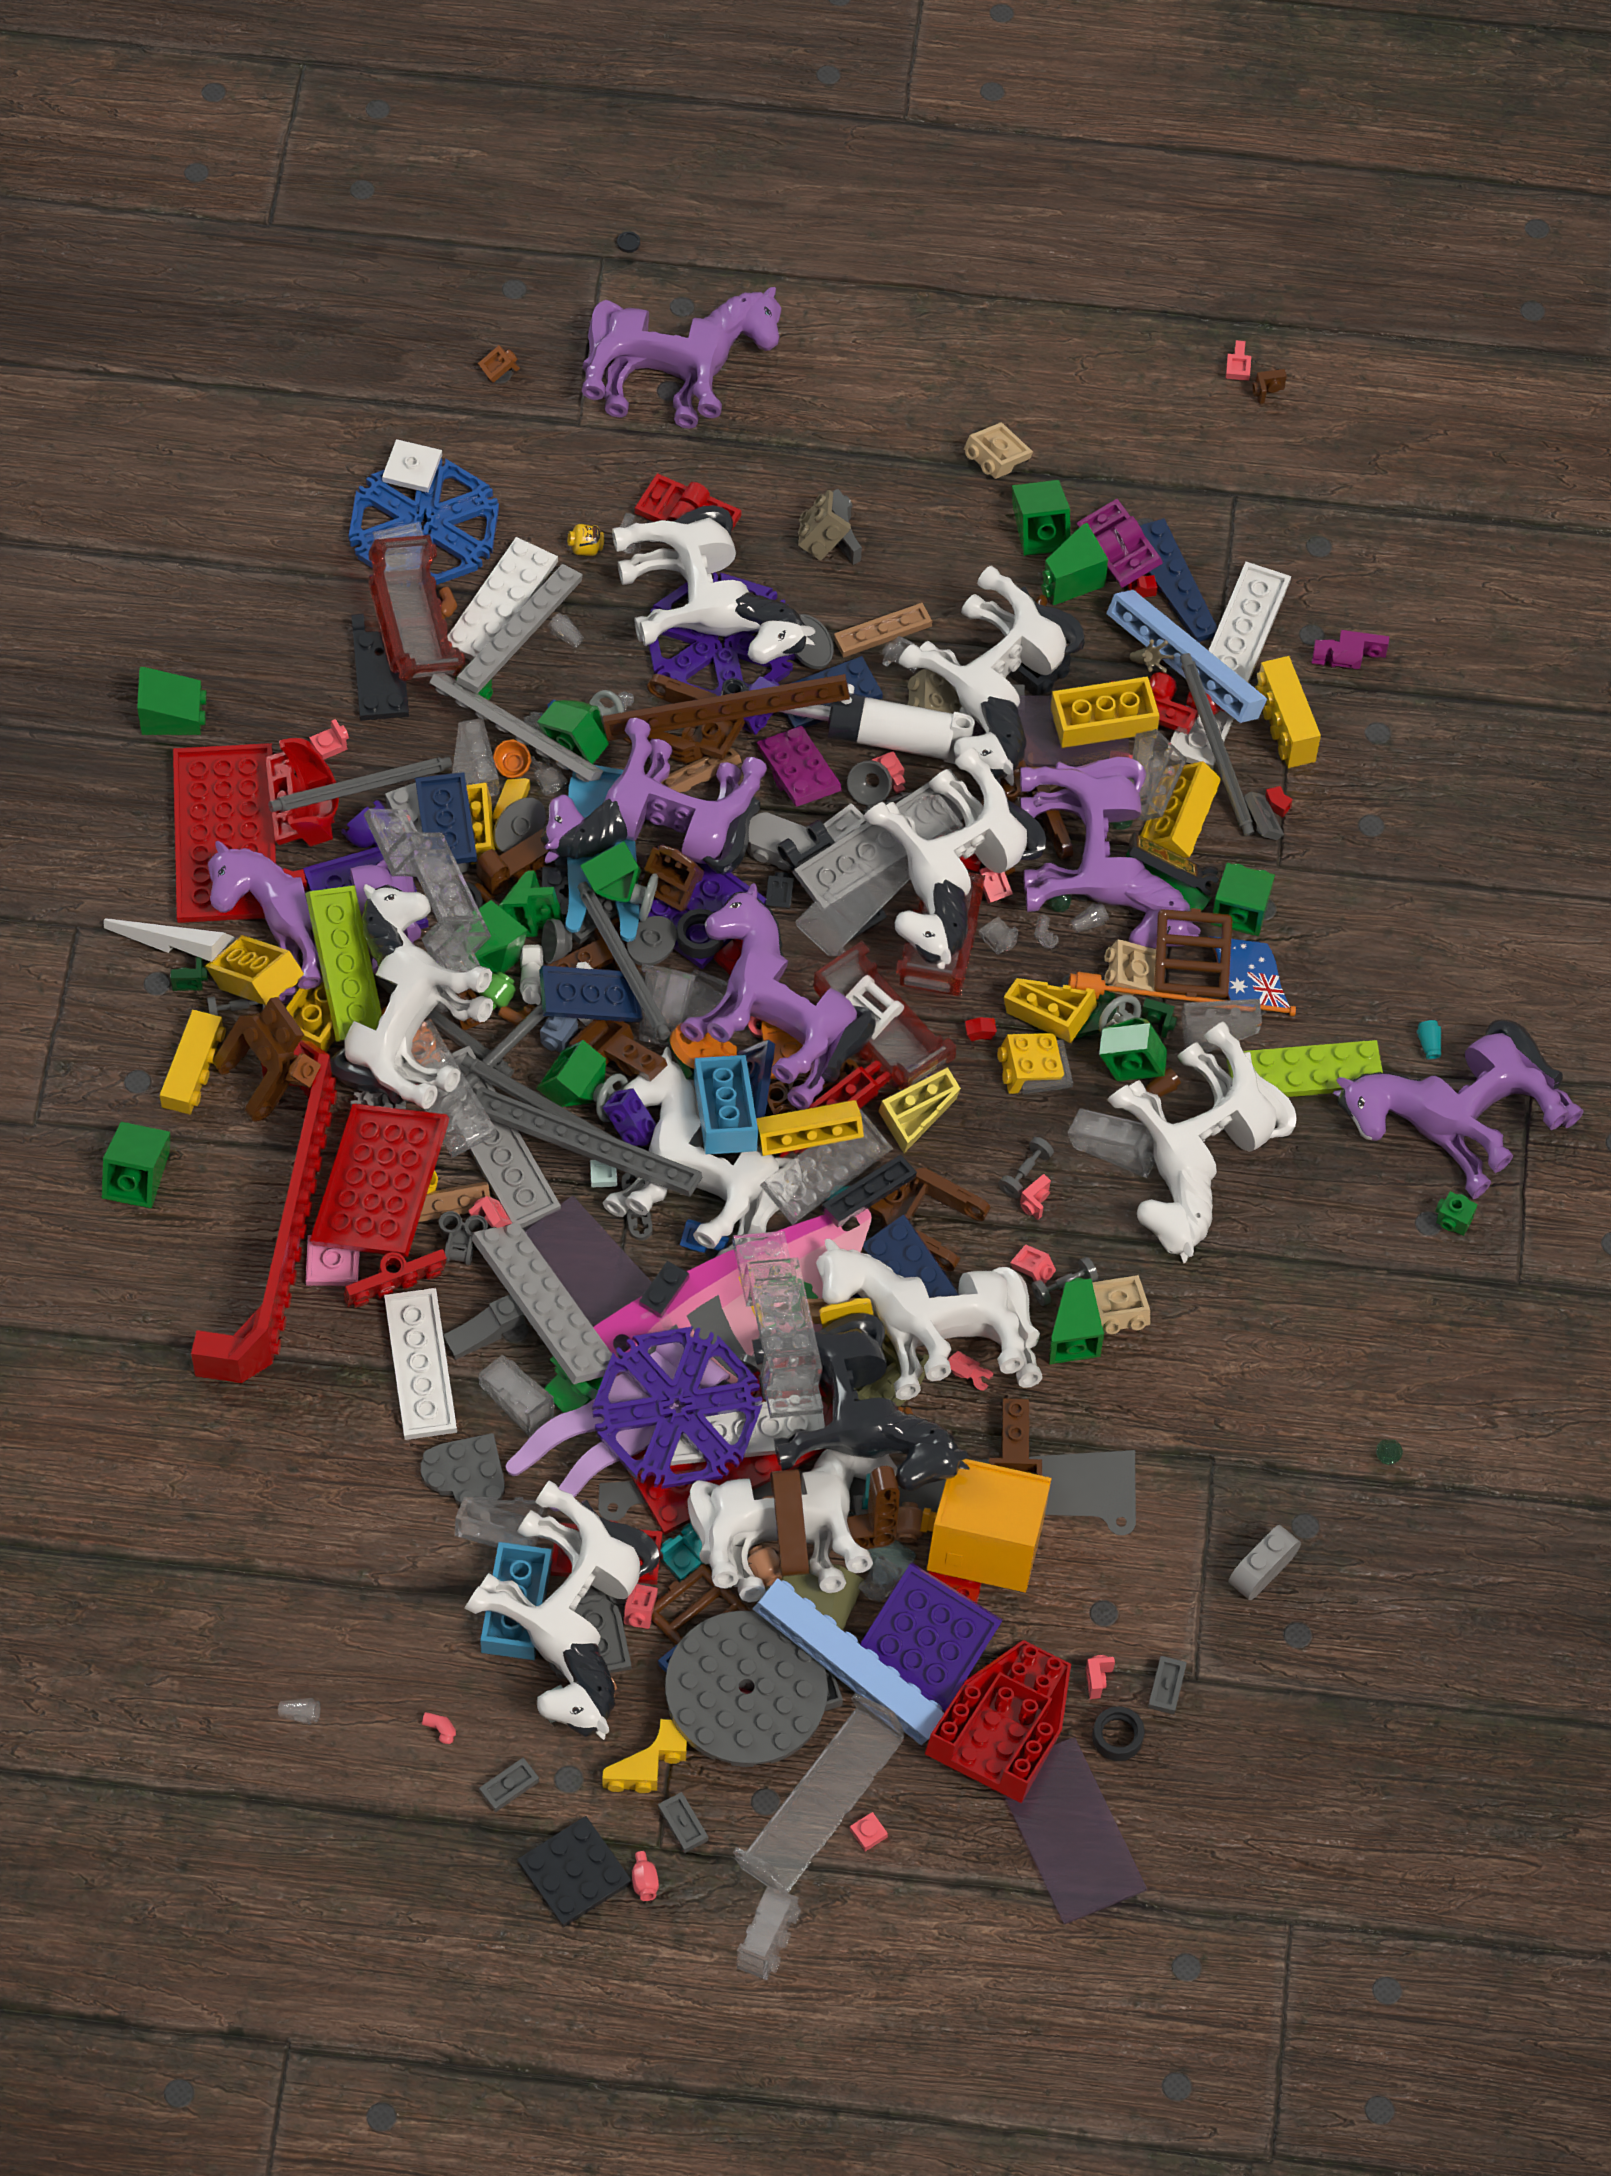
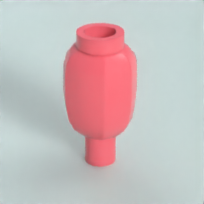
[632,1851,659,1901]

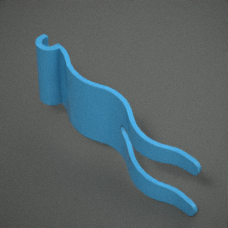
[565,765,639,942]

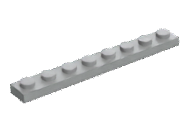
[457,564,583,694]
[429,673,603,782]

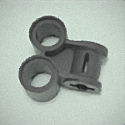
[439,1211,488,1266]

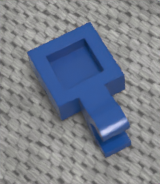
[680,1219,729,1253]

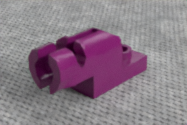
[1312,630,1389,669]

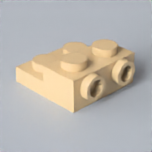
[964,422,1033,479]
[1104,939,1159,999]
[1092,1275,1150,1334]

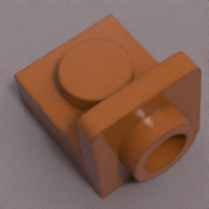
[478,345,520,383]
[285,1053,321,1087]

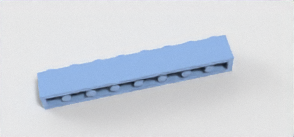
[1106,590,1267,723]
[753,1578,944,1745]

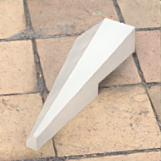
[104,918,237,962]

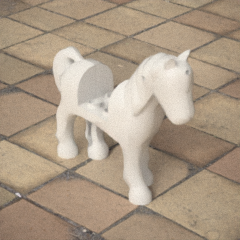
[1107,1021,1296,1263]
[603,1047,801,1257]
[816,1239,1042,1400]
[687,1449,897,1602]

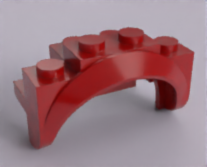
[265,738,339,847]

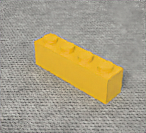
[160,1010,226,1115]
[756,1100,864,1156]

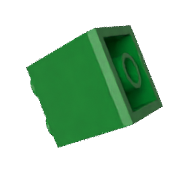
[1012,480,1071,556]
[1041,523,1108,606]
[137,667,207,735]
[1211,863,1275,937]
[102,1122,171,1208]
[1048,1278,1104,1365]

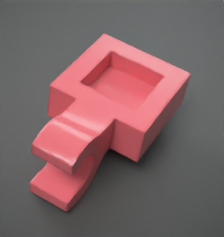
[1226,340,1251,381]
[872,751,905,794]
[948,1351,994,1391]

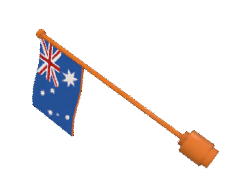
[1068,936,1296,1016]

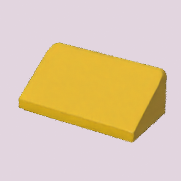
[493,778,530,823]

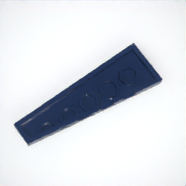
[1140,518,1218,642]

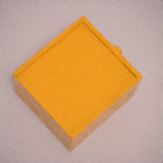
[920,1459,1052,1593]

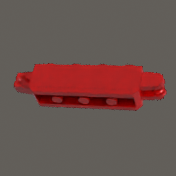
[776,1060,892,1158]

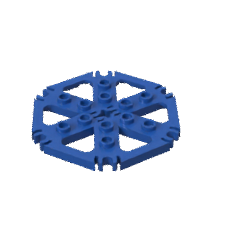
[349,458,499,589]

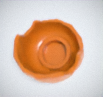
[493,739,532,779]

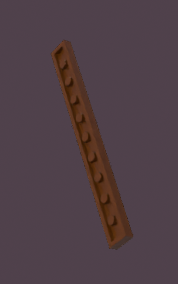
[603,674,850,741]

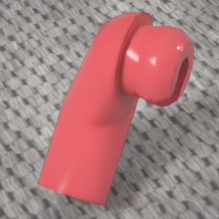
[422,1712,456,1744]

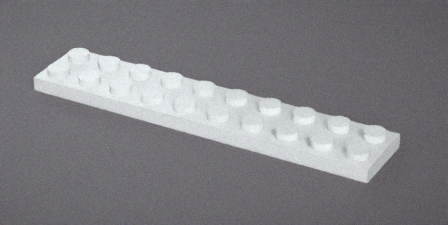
[1166,562,1291,770]

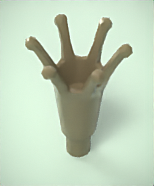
[1130,639,1175,673]

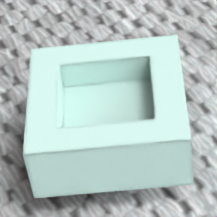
[590,1160,617,1187]

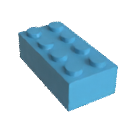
[694,1055,758,1154]
[480,1542,552,1660]

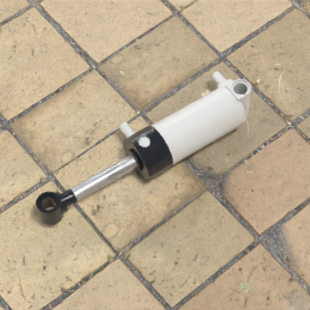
[721,678,975,764]

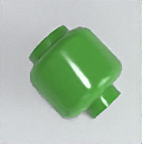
[479,971,516,1011]

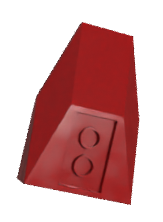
[925,1640,1071,1804]

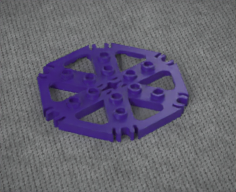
[648,572,797,696]
[592,1326,763,1489]

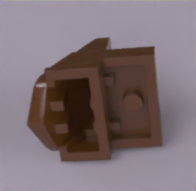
[641,845,704,911]

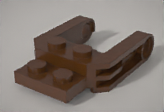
[622,674,745,764]
[981,761,1073,875]
[213,997,304,1122]
[867,1161,991,1271]

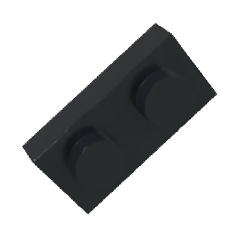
[639,1261,690,1318]

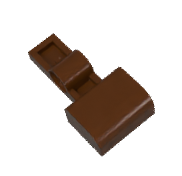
[547,917,642,971]
[569,1019,668,1082]
[989,1398,1042,1476]

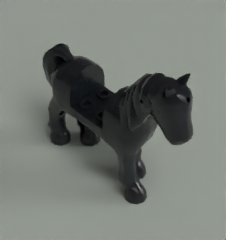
[752,1313,970,1491]

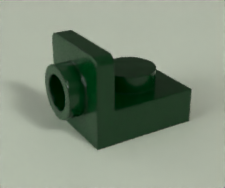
[170,957,208,991]
[1141,998,1177,1038]

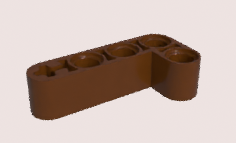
[477,828,549,895]
[766,1059,858,1116]
[847,1466,900,1550]
[770,1469,809,1577]

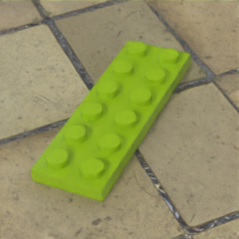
[305,885,382,1042]
[1226,1040,1383,1097]

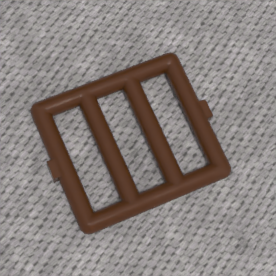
[1154,908,1232,998]
[651,1564,751,1645]

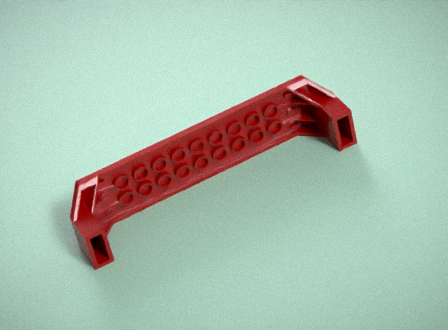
[191,1040,337,1383]

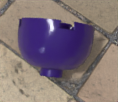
[341,800,391,848]

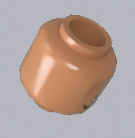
[896,1502,924,1543]
[747,1545,782,1587]

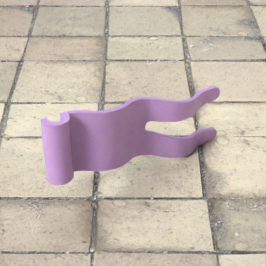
[506,1329,730,1511]

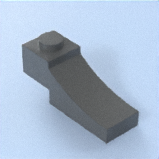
[832,489,862,565]
[443,1294,525,1360]

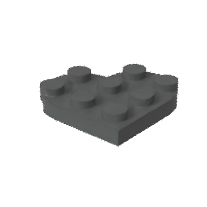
[421,1433,505,1514]
[548,1595,632,1679]

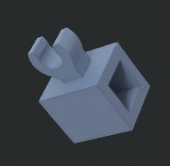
[540,1016,578,1053]

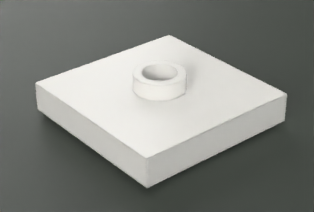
[382,439,442,492]

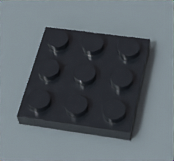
[517,1816,632,1928]

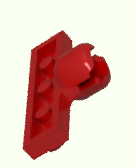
[1111,672,1199,735]

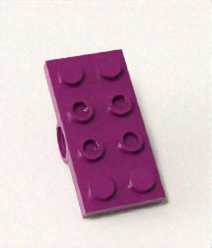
[1077,499,1163,588]
[757,726,841,807]

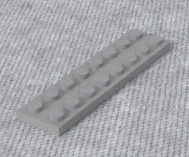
[793,769,964,912]
[424,1046,561,1228]
[471,1222,612,1384]

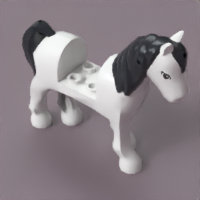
[612,505,815,664]
[899,566,1085,786]
[863,747,1046,974]
[330,884,493,1109]
[464,1481,659,1740]

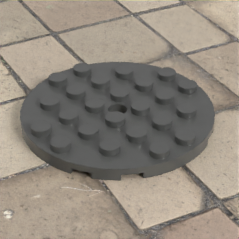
[665,1611,828,1767]

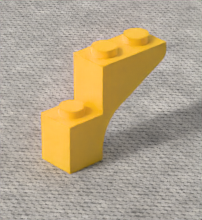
[602,1719,687,1793]

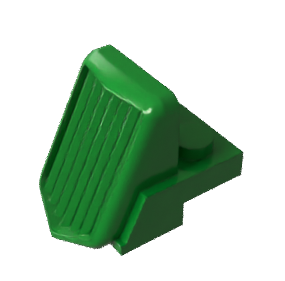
[499,870,564,937]
[545,1356,603,1413]

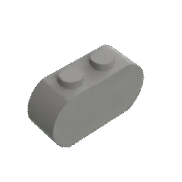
[746,812,817,872]
[1228,1525,1301,1600]

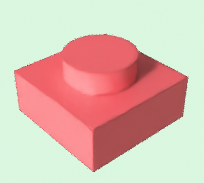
[850,1812,888,1851]

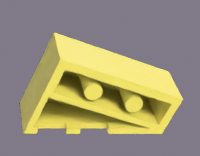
[879,1067,961,1153]

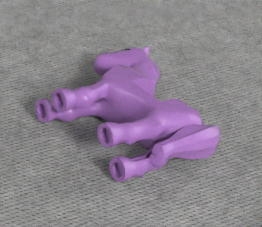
[582,287,781,429]
[1020,757,1201,949]
[208,841,421,1004]

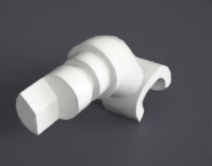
[520,945,543,1005]

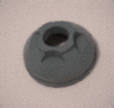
[847,760,892,805]
[541,919,573,964]

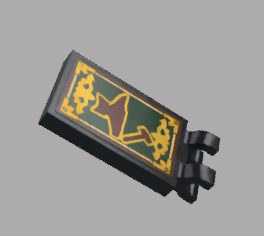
[1129,832,1219,896]

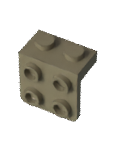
[798,490,851,561]
[907,668,962,714]

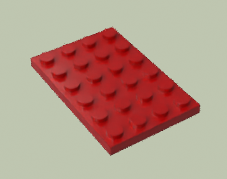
[310,1104,450,1257]

